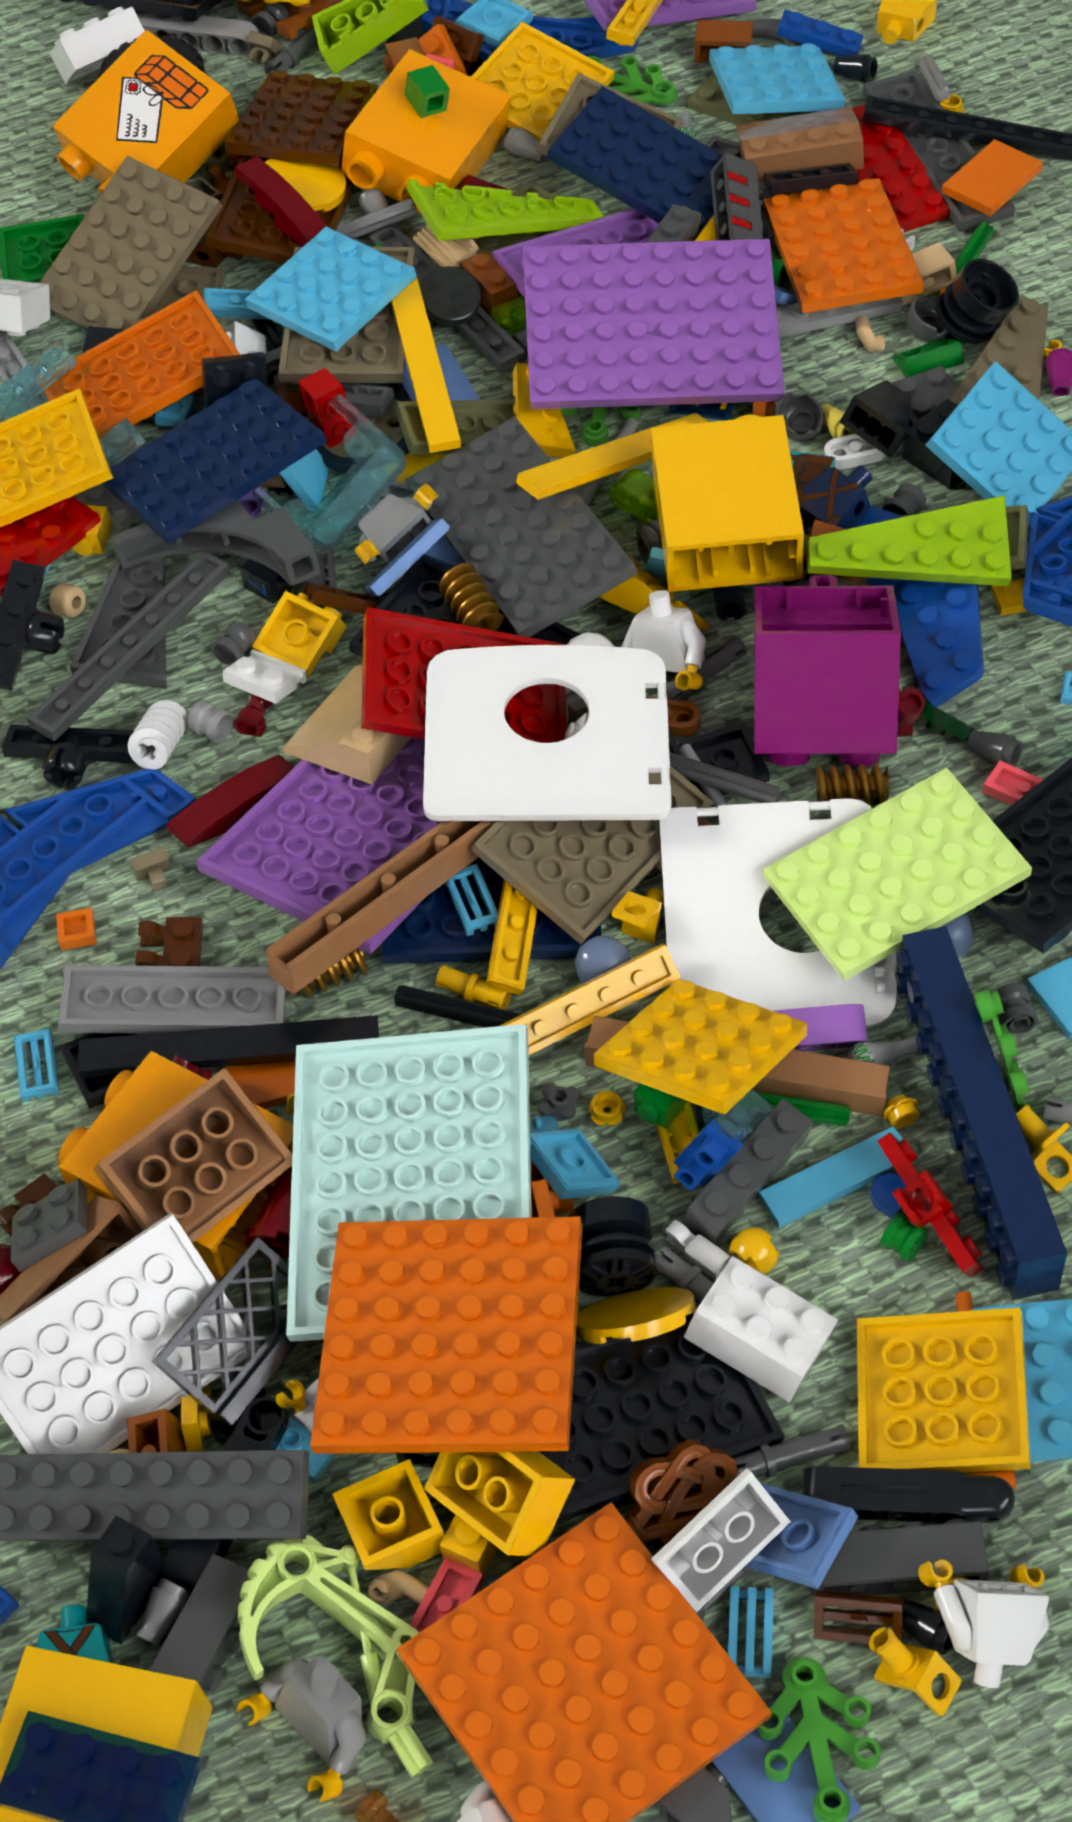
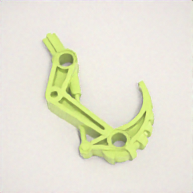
[237,1534,434,1778]

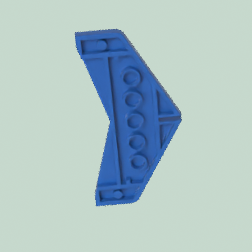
[420,0,640,61]
[1023,496,1072,626]
[802,505,984,707]
[0,769,196,970]

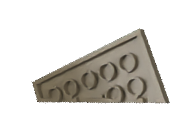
[950,294,1048,405]

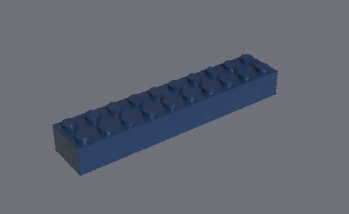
[894,926,1067,1300]

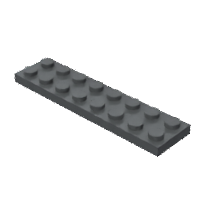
[863,70,1015,232]
[0,1450,310,1542]

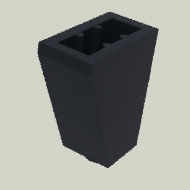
[840,380,912,458]
[86,1516,164,1645]

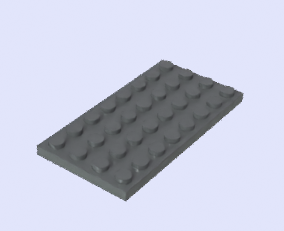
[405,416,638,637]

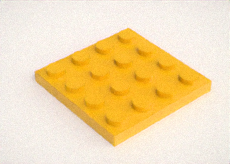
[471,22,615,141]
[0,388,113,527]
[593,979,807,1115]
[856,1307,1031,1473]

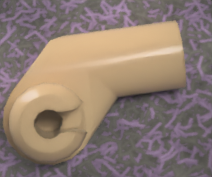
[855,315,885,353]
[367,1570,429,1605]

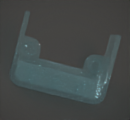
[250,394,406,550]

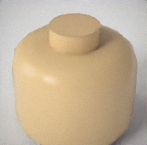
[49,584,86,618]

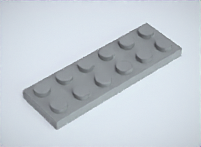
[58,965,286,1034]

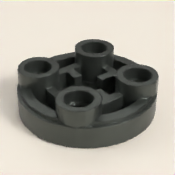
[420,266,481,329]

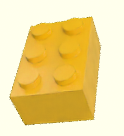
[424,1451,575,1556]

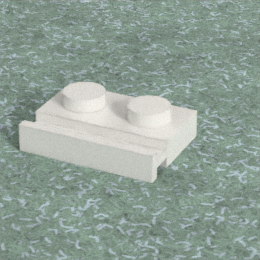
[222,649,306,704]

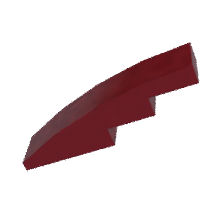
[235,156,327,247]
[166,754,294,848]

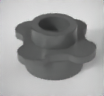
[539,1083,579,1121]

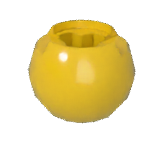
[729,1227,780,1275]

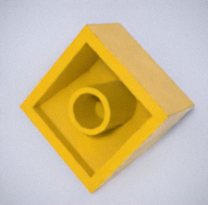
[332,1459,444,1570]

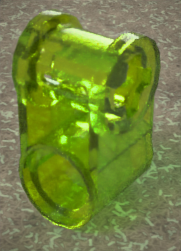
[608,468,659,525]

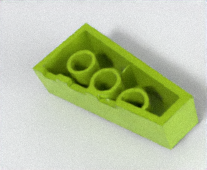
[312,0,428,74]

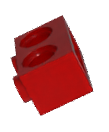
[298,367,357,448]

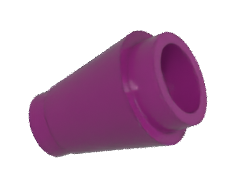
[1045,348,1072,396]

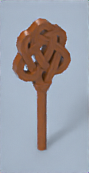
[624,1440,738,1546]

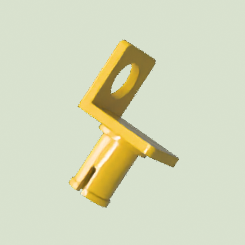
[612,888,664,944]
[1016,1104,1072,1193]
[869,1627,961,1716]

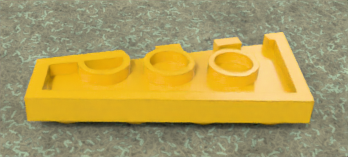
[512,362,576,458]

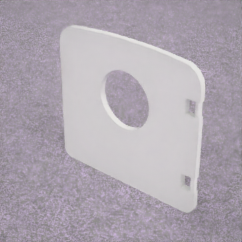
[423,645,671,821]
[660,798,897,1028]

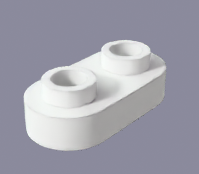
[824,434,886,470]

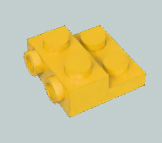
[252,591,347,678]

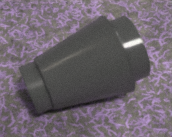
[967,730,1023,767]

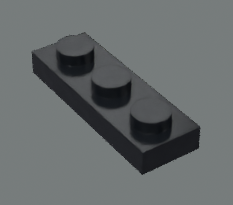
[764,163,858,196]

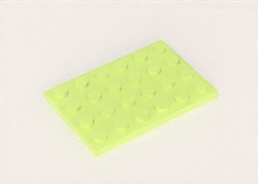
[763,768,1032,981]

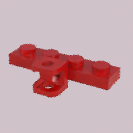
[877,1132,984,1278]

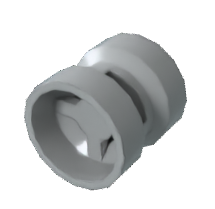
[187,700,235,744]

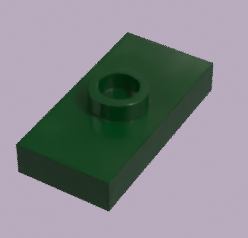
[921,700,977,741]

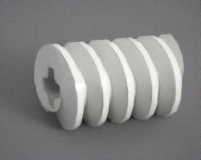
[128,700,188,770]

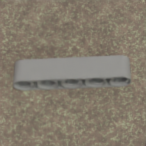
[136,12,259,57]

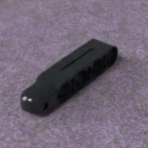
[160,1397,289,1593]
[802,1466,1015,1524]

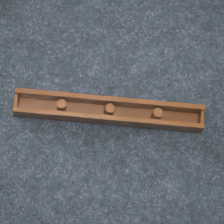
[266,821,496,995]
[584,1016,890,1117]

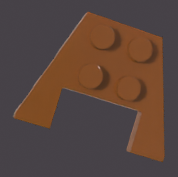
[237,0,344,40]

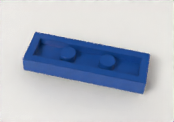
[776,9,864,57]

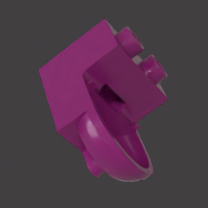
[754,574,901,766]

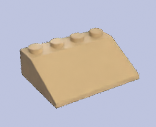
[283,665,412,784]

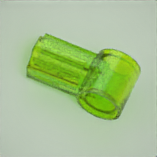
[491,295,526,331]

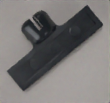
[0,560,65,690]
[2,725,136,789]

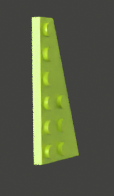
[407,179,604,241]
[806,495,1012,586]

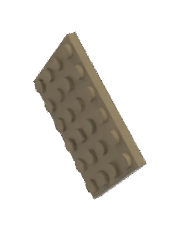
[39,156,223,331]
[278,247,415,383]
[471,765,714,945]

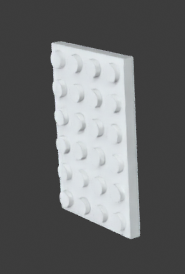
[0,1213,259,1455]

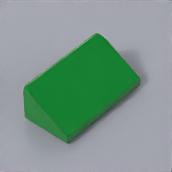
[892,337,964,377]

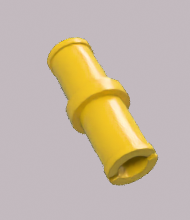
[435,964,512,1009]

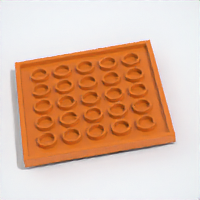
[310,1216,583,1454]
[396,1502,772,1822]

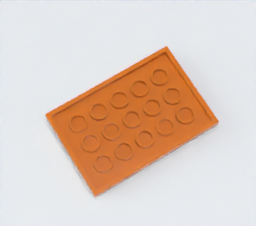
[763,179,924,314]
[37,290,240,439]

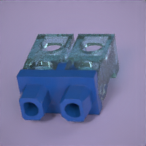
[673,1089,774,1190]

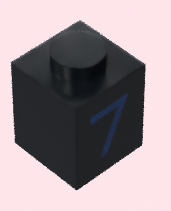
[240,559,294,604]

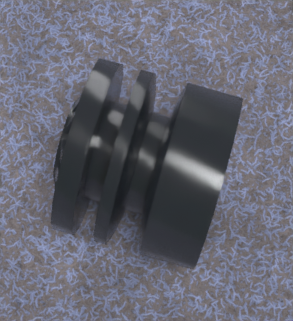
[936,258,1019,344]
[568,1196,657,1297]

